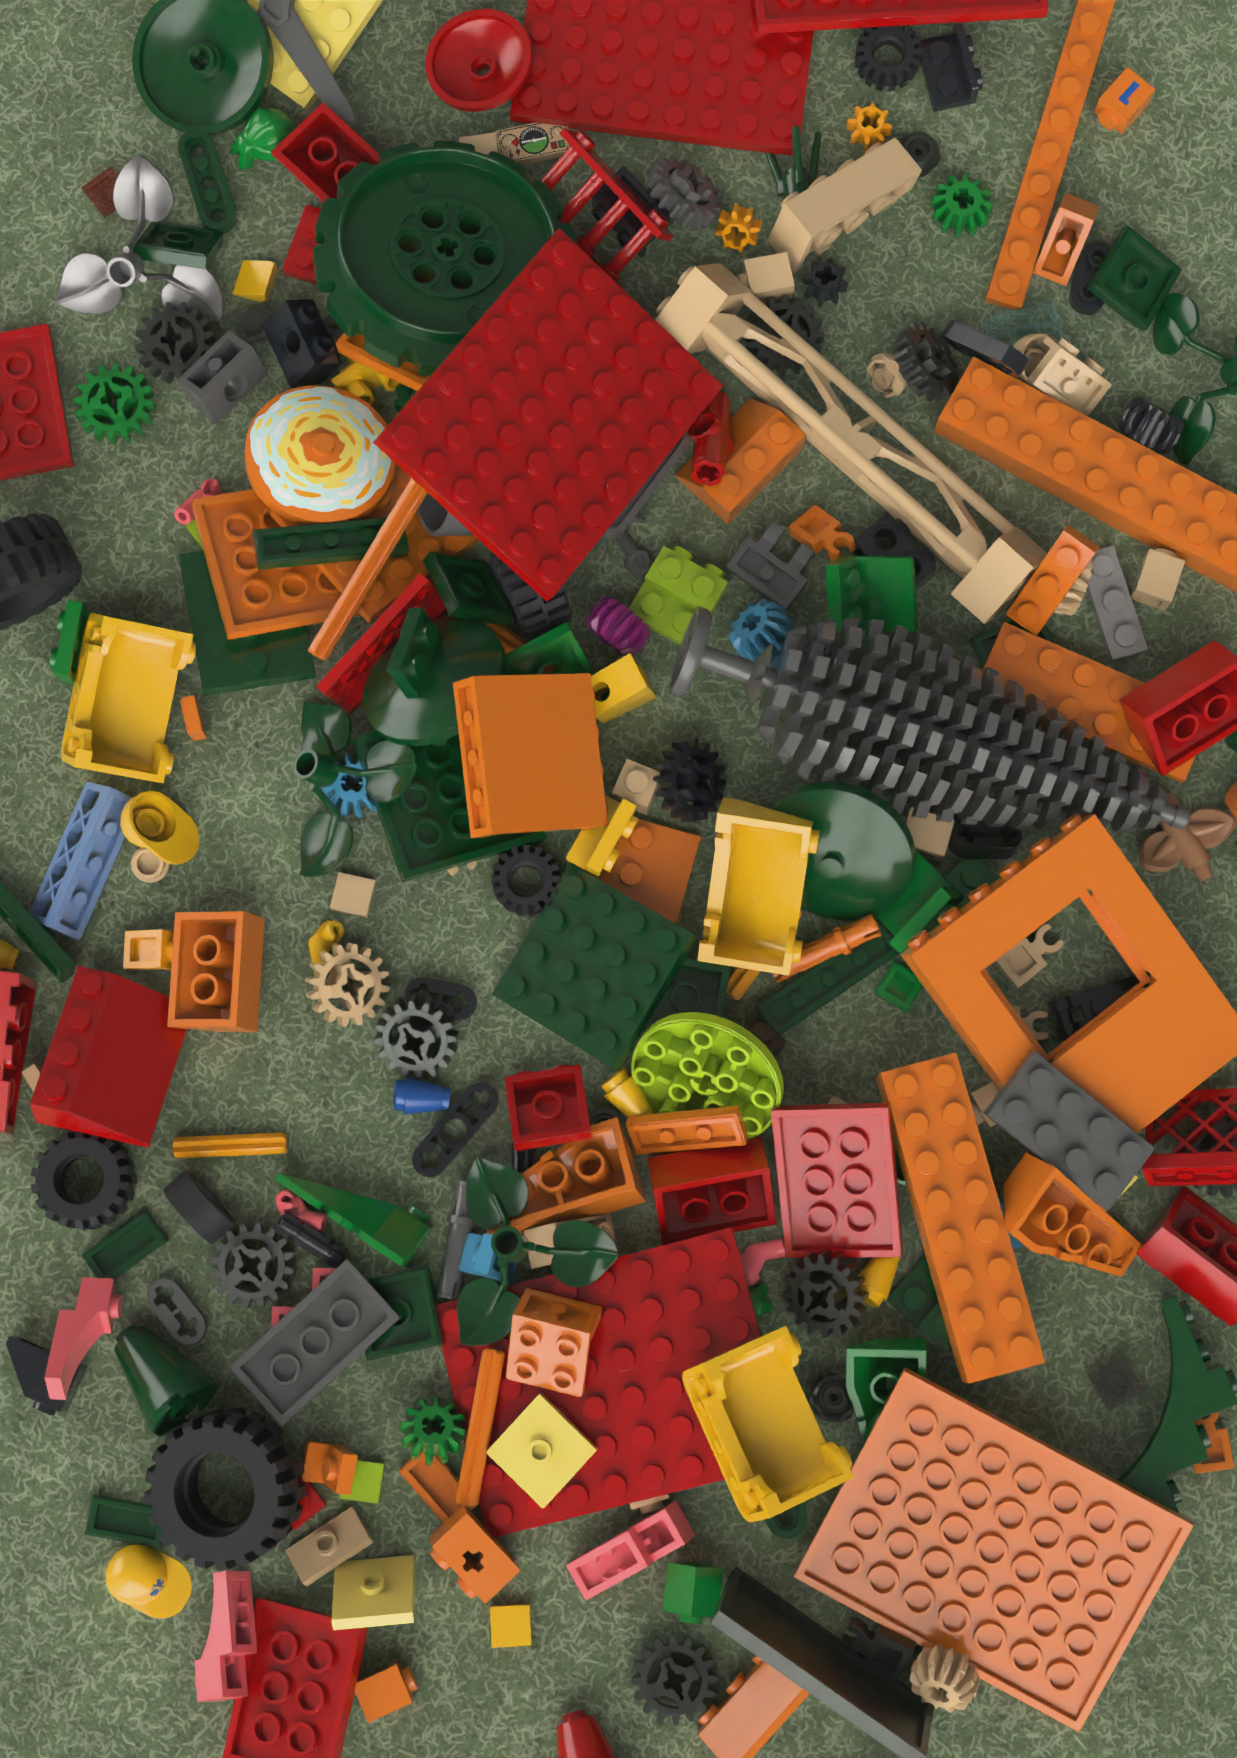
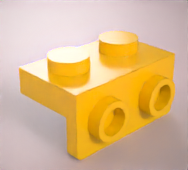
[566,795,639,878]

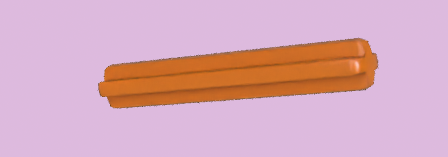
[455,1348,505,1507]

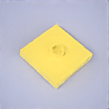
[486,1393,599,1509]
[332,1555,415,1630]

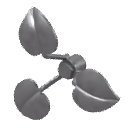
[55,156,223,324]

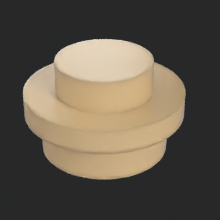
[131,847,170,883]

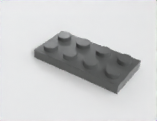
[983,1051,1155,1211]
[229,1259,401,1427]

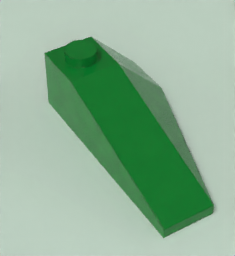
[275,1173,433,1267]
[846,1337,927,1441]

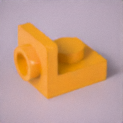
[123,929,174,971]

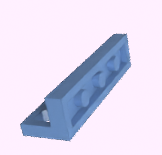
[29,781,131,941]

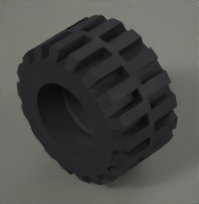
[490,553,572,640]
[31,1132,137,1230]

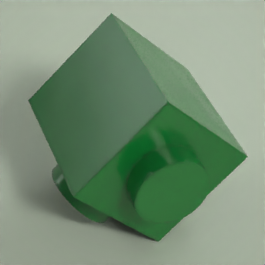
[663,1562,723,1624]

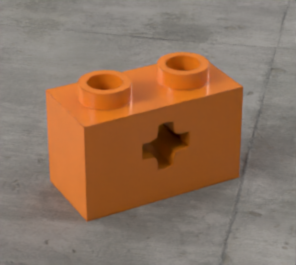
[429,1506,521,1604]

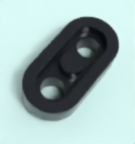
[1069,243,1110,315]

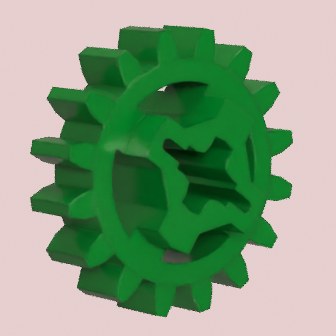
[73,363,156,445]

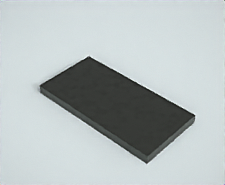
[710,1566,934,1758]

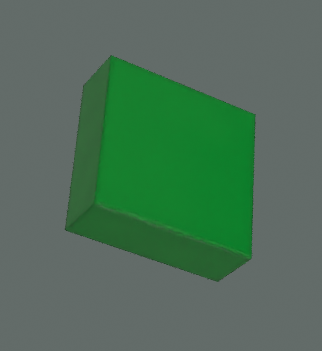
[874,961,923,1014]

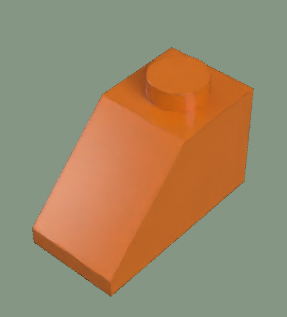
[1032,193,1100,286]

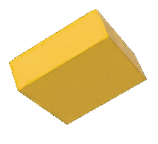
[490,1603,532,1648]

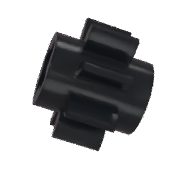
[802,258,848,307]

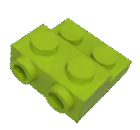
[628,545,729,646]

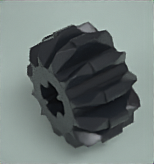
[1118,398,1184,454]

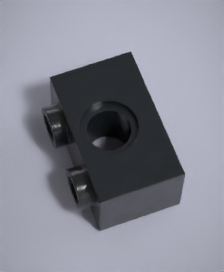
[261,299,342,388]

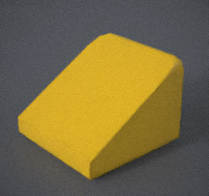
[232,260,278,304]

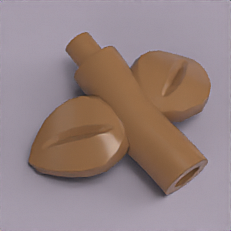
[1139,793,1236,882]

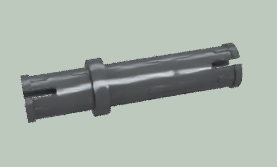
[435,1180,477,1300]

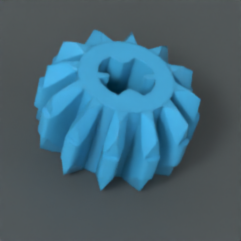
[728,598,795,662]
[322,754,376,818]

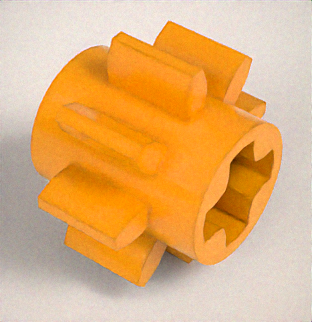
[846,102,893,152]
[715,203,762,253]

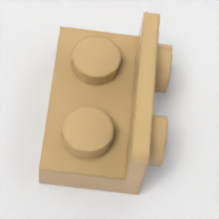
[1027,336,1112,416]

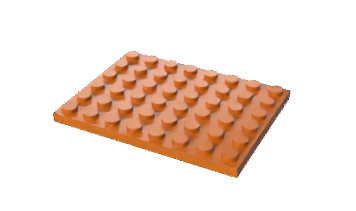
[794,1367,1194,1732]

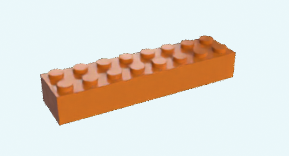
[875,1053,1045,1384]

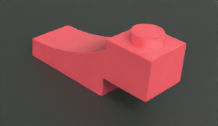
[44,1277,123,1400]
[566,1500,696,1601]
[194,1570,257,1702]

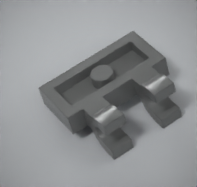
[726,521,815,611]

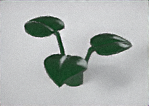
[1153,293,1237,465]
[293,702,418,877]
[457,1157,619,1346]

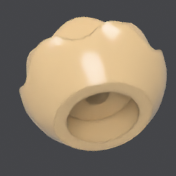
[867,353,907,398]

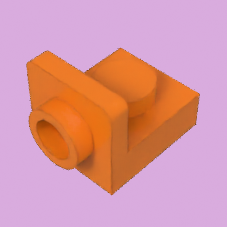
[300,1441,358,1495]

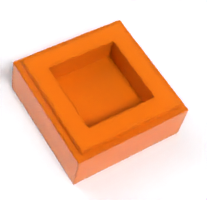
[180,695,207,741]

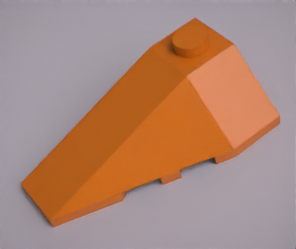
[487,1117,646,1235]
[1003,1153,1141,1277]

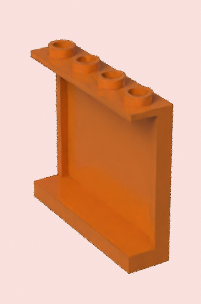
[453,673,608,838]

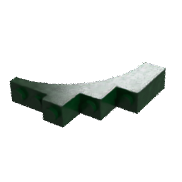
[1116,1295,1237,1514]

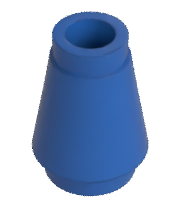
[393,1076,450,1115]

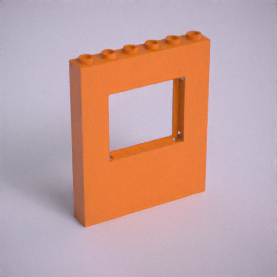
[900,813,1237,1133]

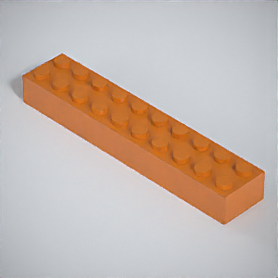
[934,356,1237,593]

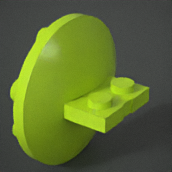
[631,1012,784,1139]

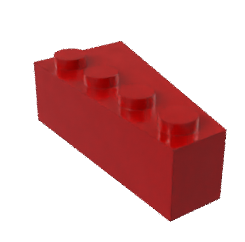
[0,971,37,1134]

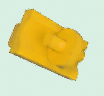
[331,357,402,405]

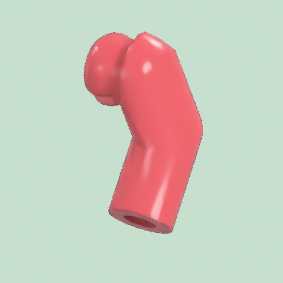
[174,479,223,525]
[275,1189,328,1233]
[741,1238,785,1286]

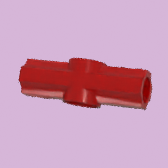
[688,392,735,487]

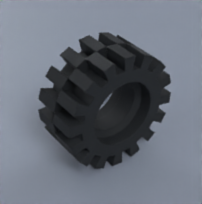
[854,25,922,91]
[492,845,560,916]

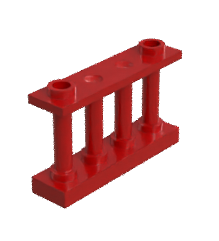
[540,128,674,291]

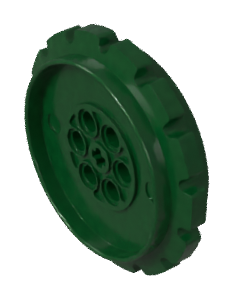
[313,141,577,376]

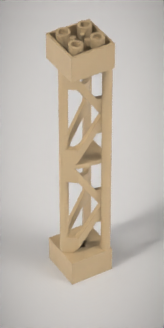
[655,263,1047,624]

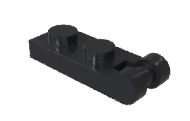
[1048,971,1151,1040]

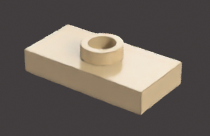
[285,1506,374,1587]

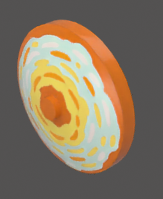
[244,385,396,525]

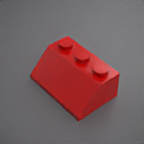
[271,102,380,203]
[1119,640,1237,776]
[647,1137,777,1245]
[1136,1185,1237,1327]

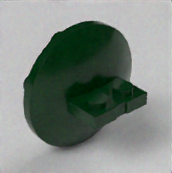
[363,607,507,746]

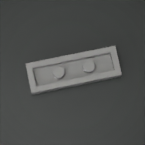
[1087,545,1148,662]

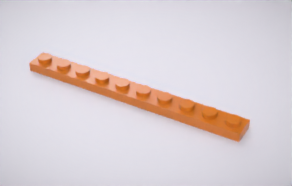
[985,0,1116,312]

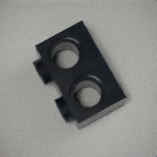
[853,512,937,591]

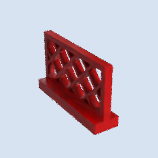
[315,573,447,714]
[1142,1088,1237,1187]

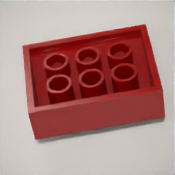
[30,966,188,1148]

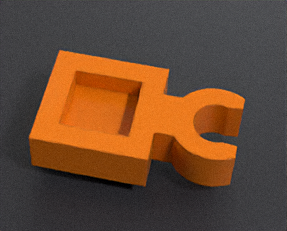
[788,505,856,561]
[1193,1411,1235,1474]

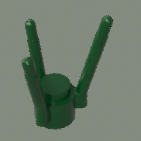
[765,125,822,199]

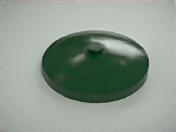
[132,0,274,135]
[773,781,916,921]

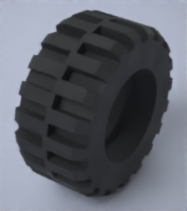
[0,513,82,631]
[144,1408,306,1571]

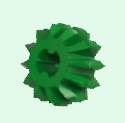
[930,173,993,239]
[400,1395,467,1466]

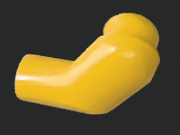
[308,920,344,976]

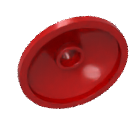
[425,9,533,112]

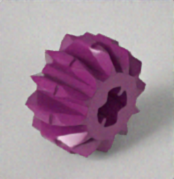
[586,597,650,656]

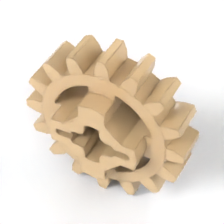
[305,942,390,1027]

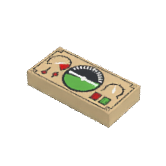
[495,123,570,165]

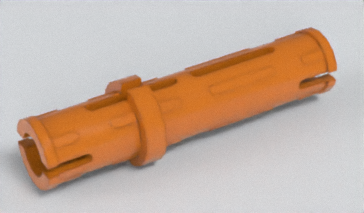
[772,913,882,983]

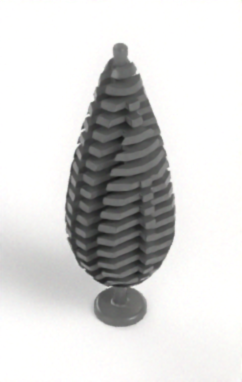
[668,606,1191,832]

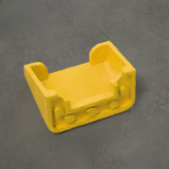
[61,613,196,784]
[697,797,820,976]
[683,1326,854,1522]

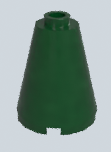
[114,1325,218,1437]

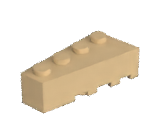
[767,137,922,273]

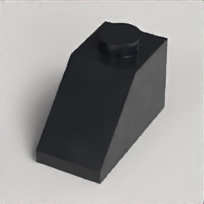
[6,1336,87,1416]

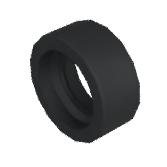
[163,1170,235,1244]

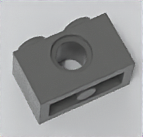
[177,330,267,424]

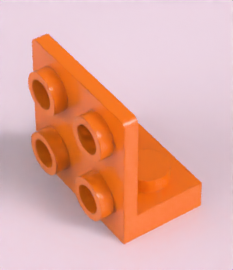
[506,1288,602,1397]

